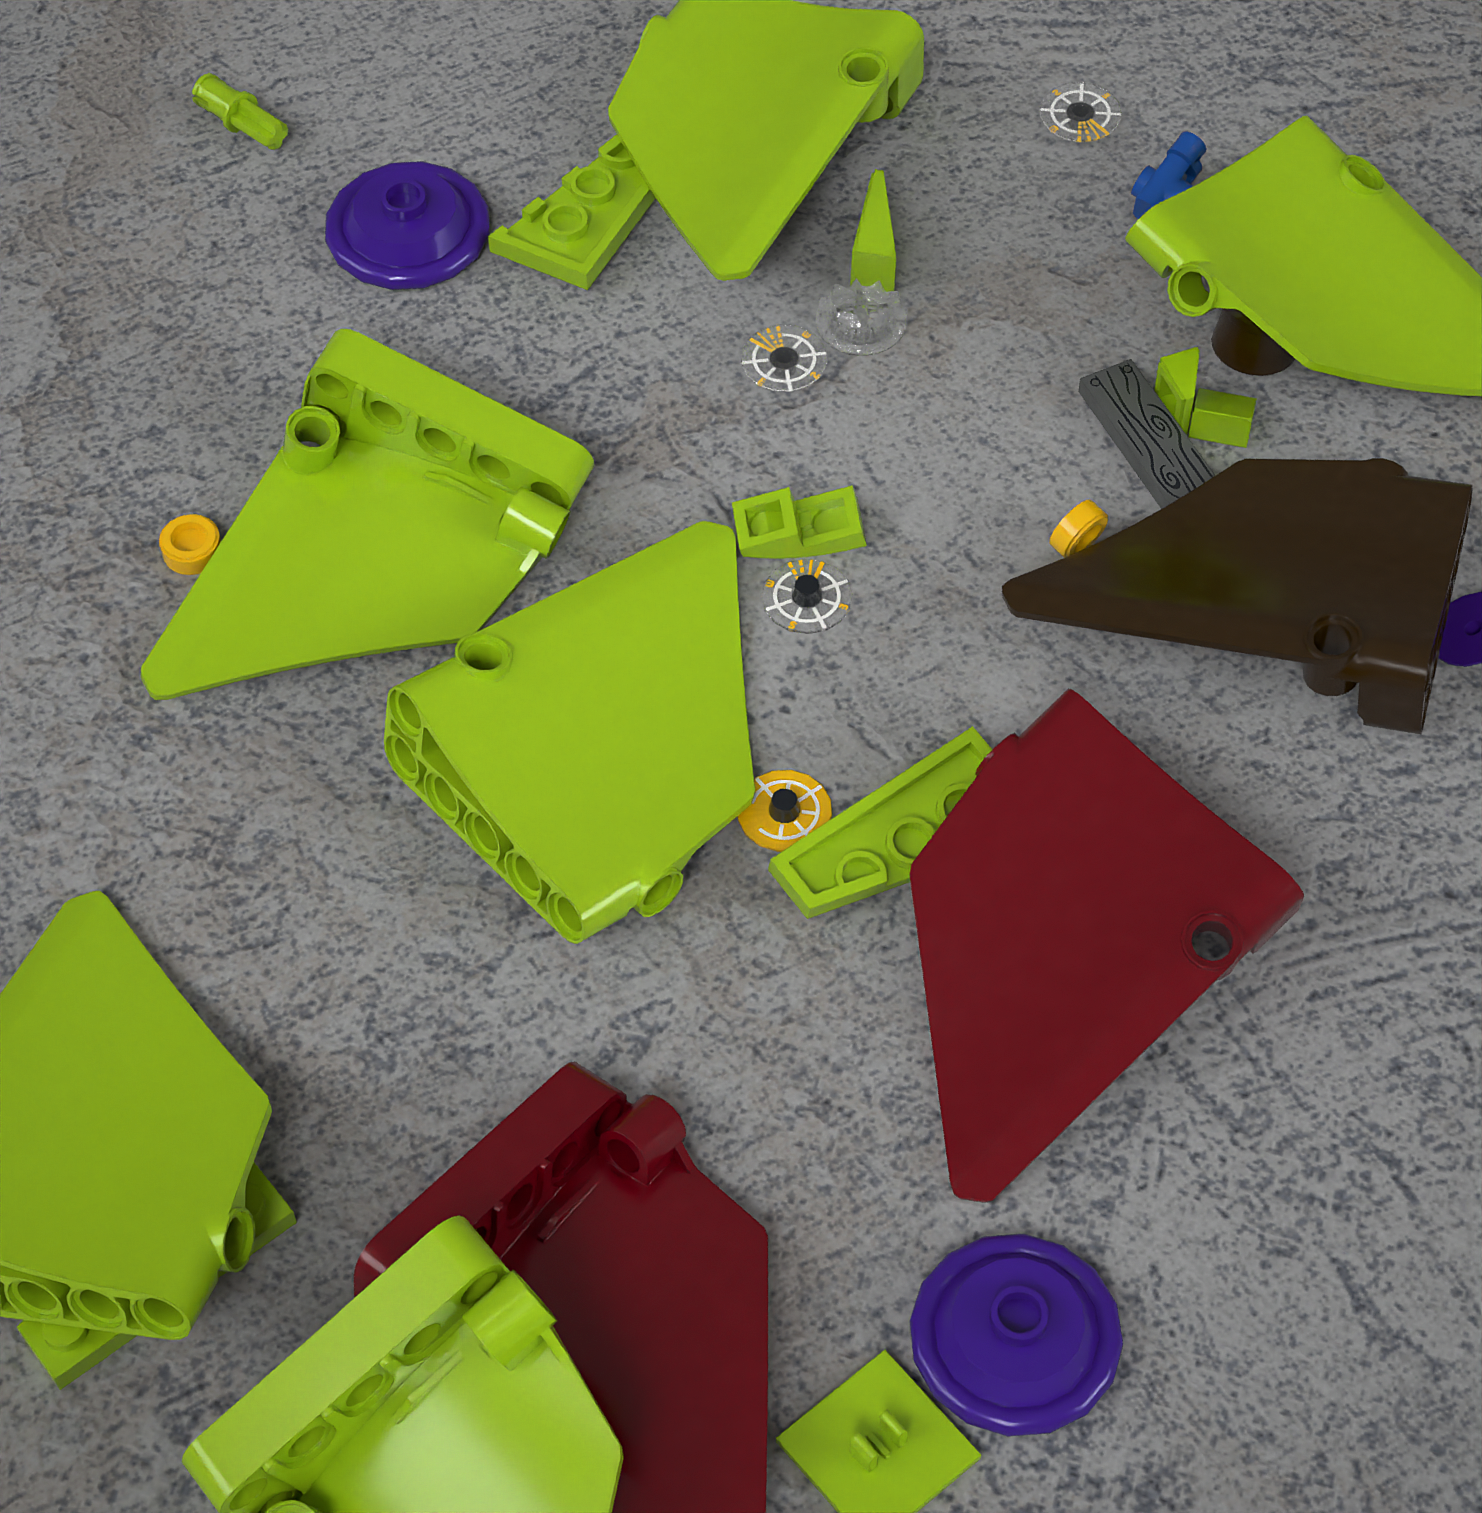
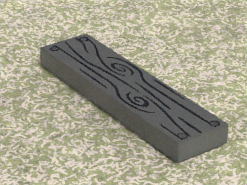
[1078,359,1216,509]

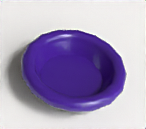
[325,161,490,290]
[909,1233,1123,1437]

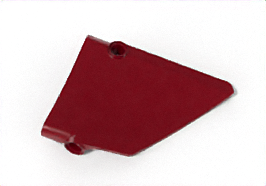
[909,688,1304,1203]
[354,1061,768,1513]

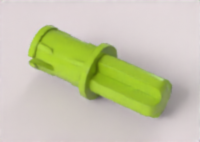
[192,73,288,150]

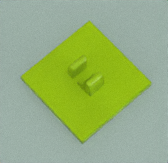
[776,1349,981,1513]

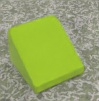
[1154,347,1200,435]
[1188,388,1257,448]

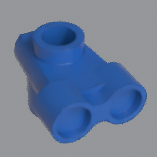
[1131,131,1207,219]

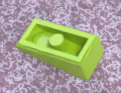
[850,169,896,296]

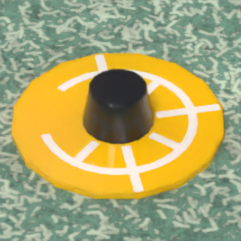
[738,770,832,852]

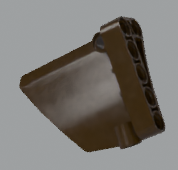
[1002,458,1473,735]

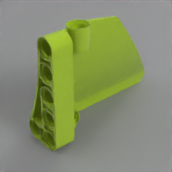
[608,0,924,281]
[1125,115,1482,396]
[141,329,594,700]
[384,521,755,944]
[0,891,272,1340]
[181,1216,623,1513]

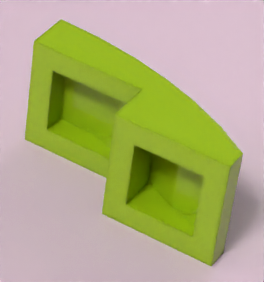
[731,485,867,559]

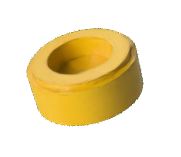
[1049,499,1108,558]
[159,514,221,575]

